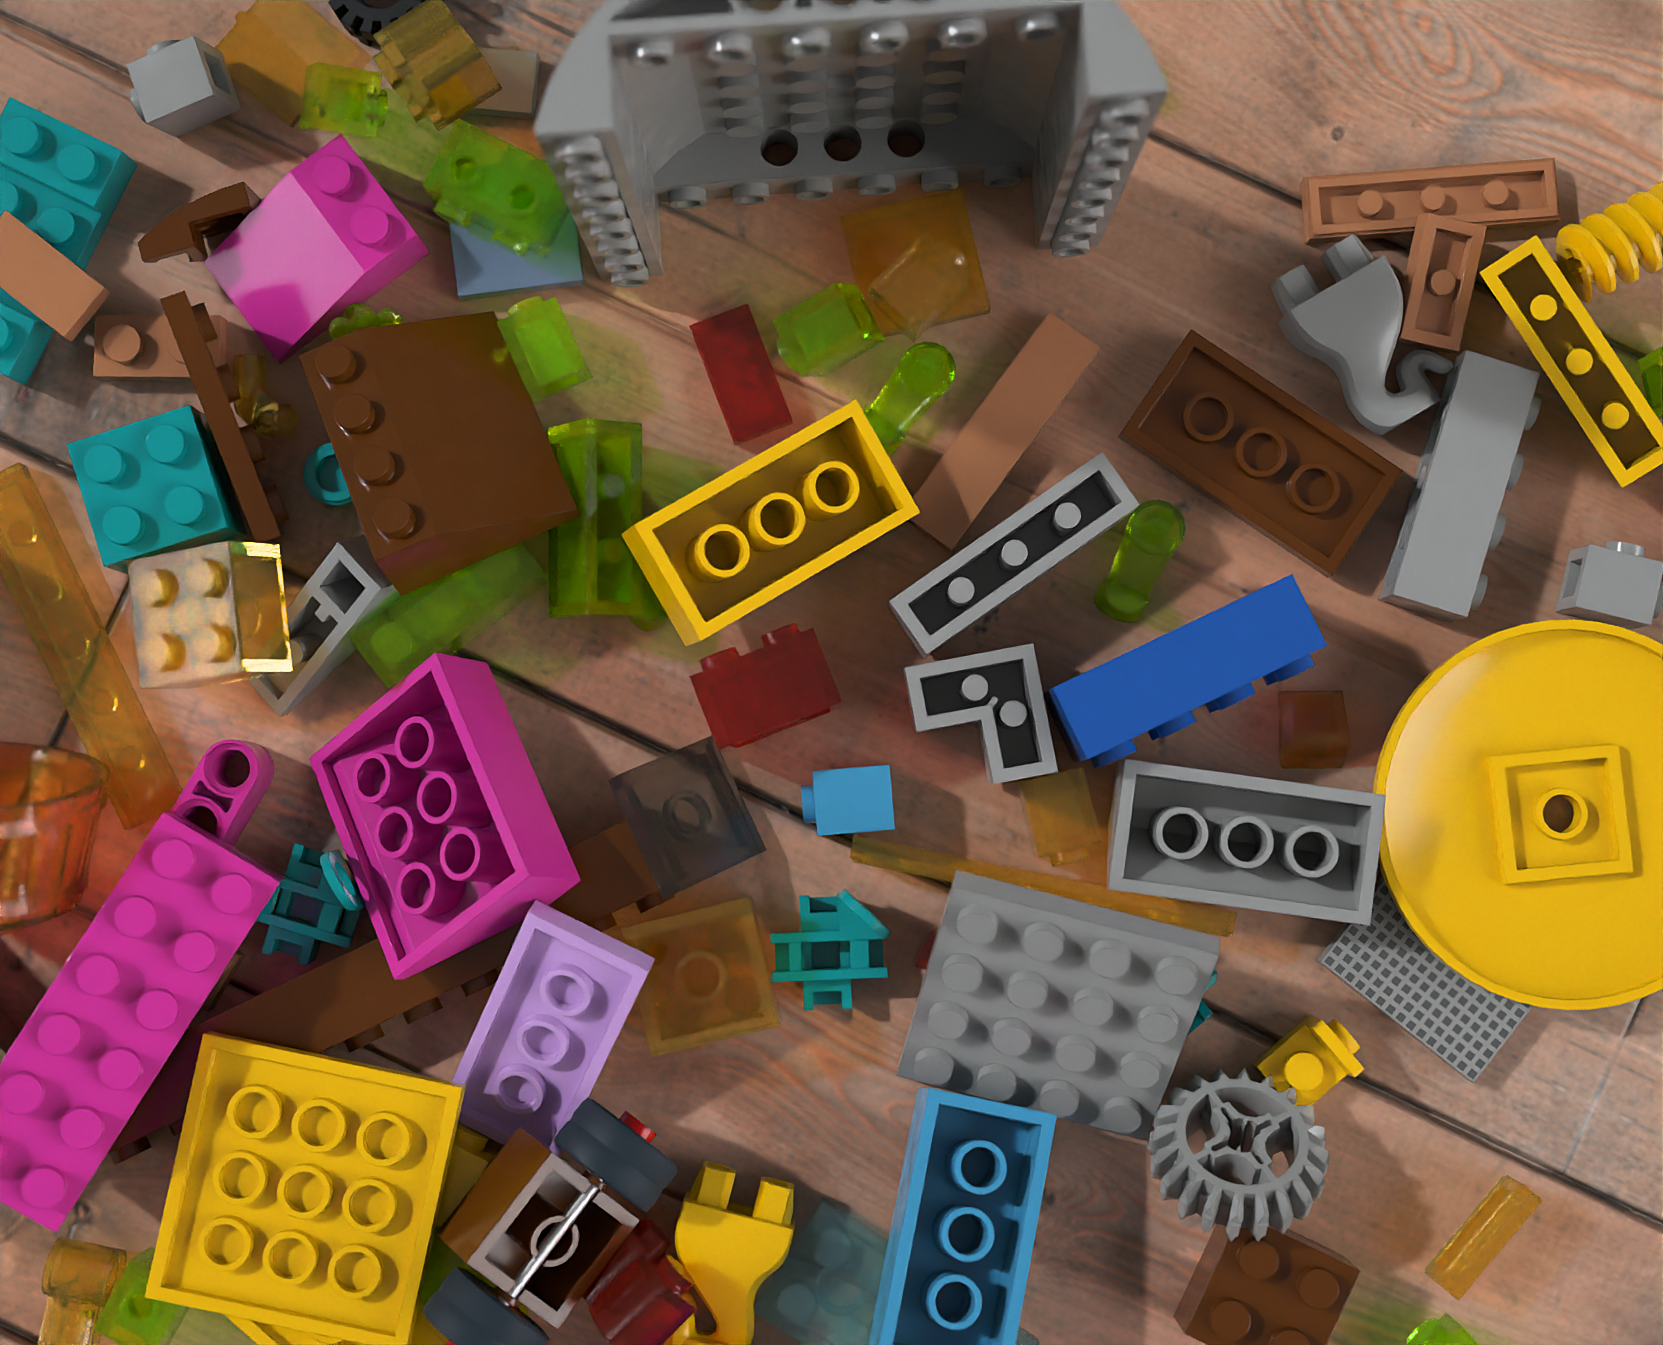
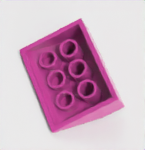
[309,652,581,980]

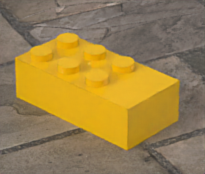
[621,400,920,646]

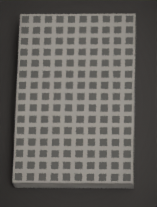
[1316,875,1533,1083]

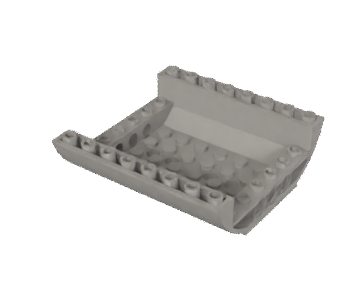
[534,0,1168,287]

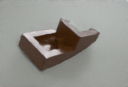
[138,181,261,263]

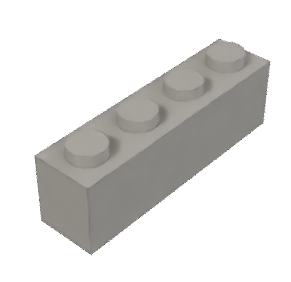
[1378,350,1542,622]
[888,452,1140,659]

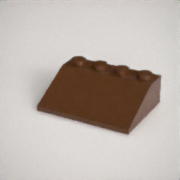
[299,311,581,596]

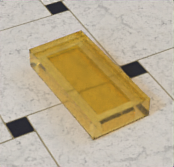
[1424,1175,1543,1301]

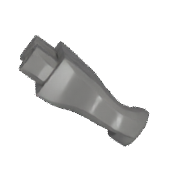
[1270,234,1453,436]

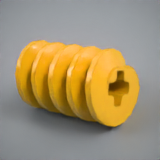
[1556,181,1663,303]

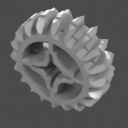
[1148,1067,1329,1242]

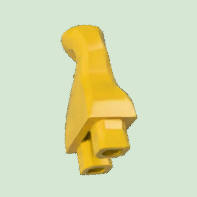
[639,1161,795,1345]

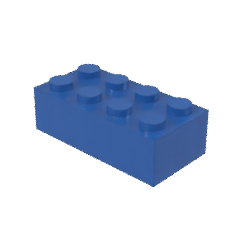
[1043,574,1327,768]

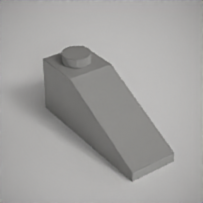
[239,534,410,717]

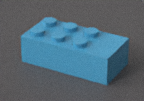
[868,1087,1057,1345]

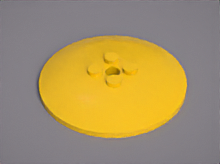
[1373,619,1663,1010]

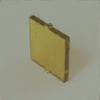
[215,0,359,128]

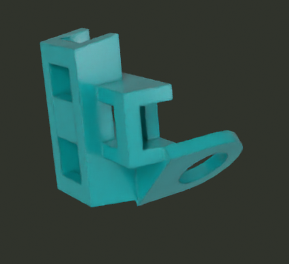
[256,843,366,966]
[770,888,892,1011]

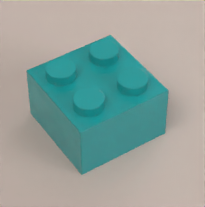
[67,405,247,574]

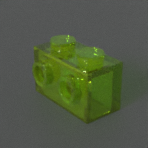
[423,118,570,258]

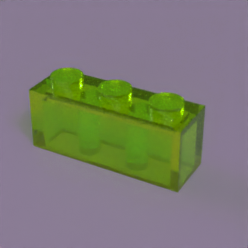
[548,418,643,620]
[349,541,553,690]

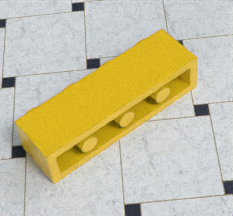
[1479,235,1663,488]

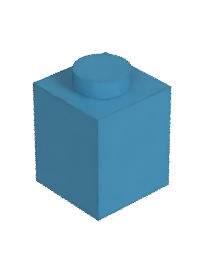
[801,765,895,836]

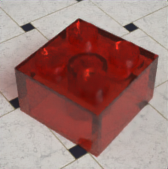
[689,623,842,754]

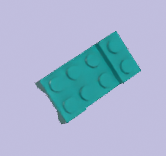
[0,97,138,386]

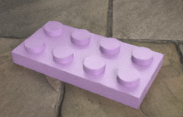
[452,900,655,1157]

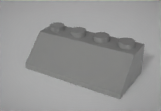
[1107,759,1386,926]

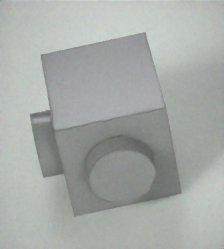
[126,35,241,137]
[1555,541,1663,630]

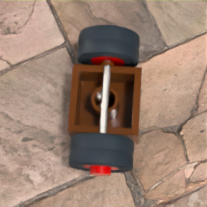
[423,1098,678,1345]

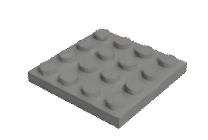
[896,870,1220,1140]

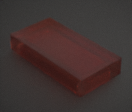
[689,303,793,446]

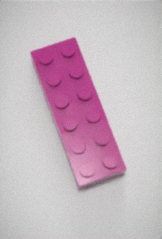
[0,810,284,1233]

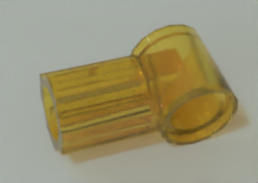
[37,1237,127,1345]

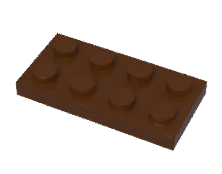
[1118,329,1403,578]

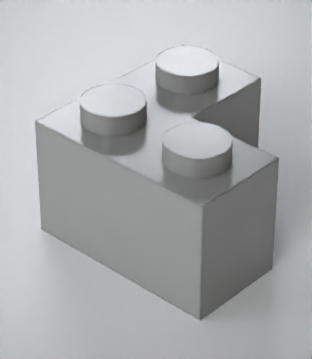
[903,643,1058,785]

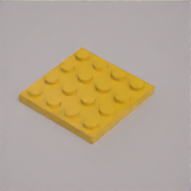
[144,1031,466,1345]

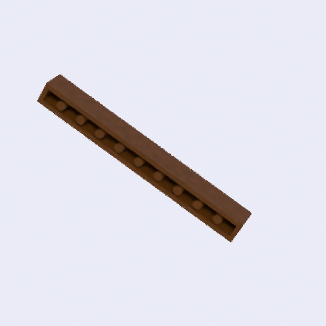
[107,810,683,1165]

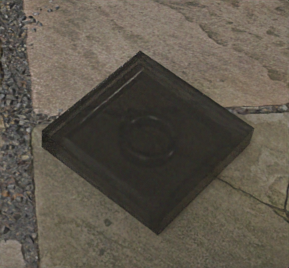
[608,735,767,899]

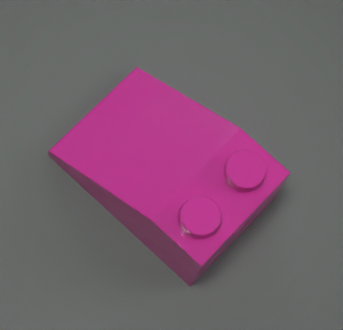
[204,134,431,364]

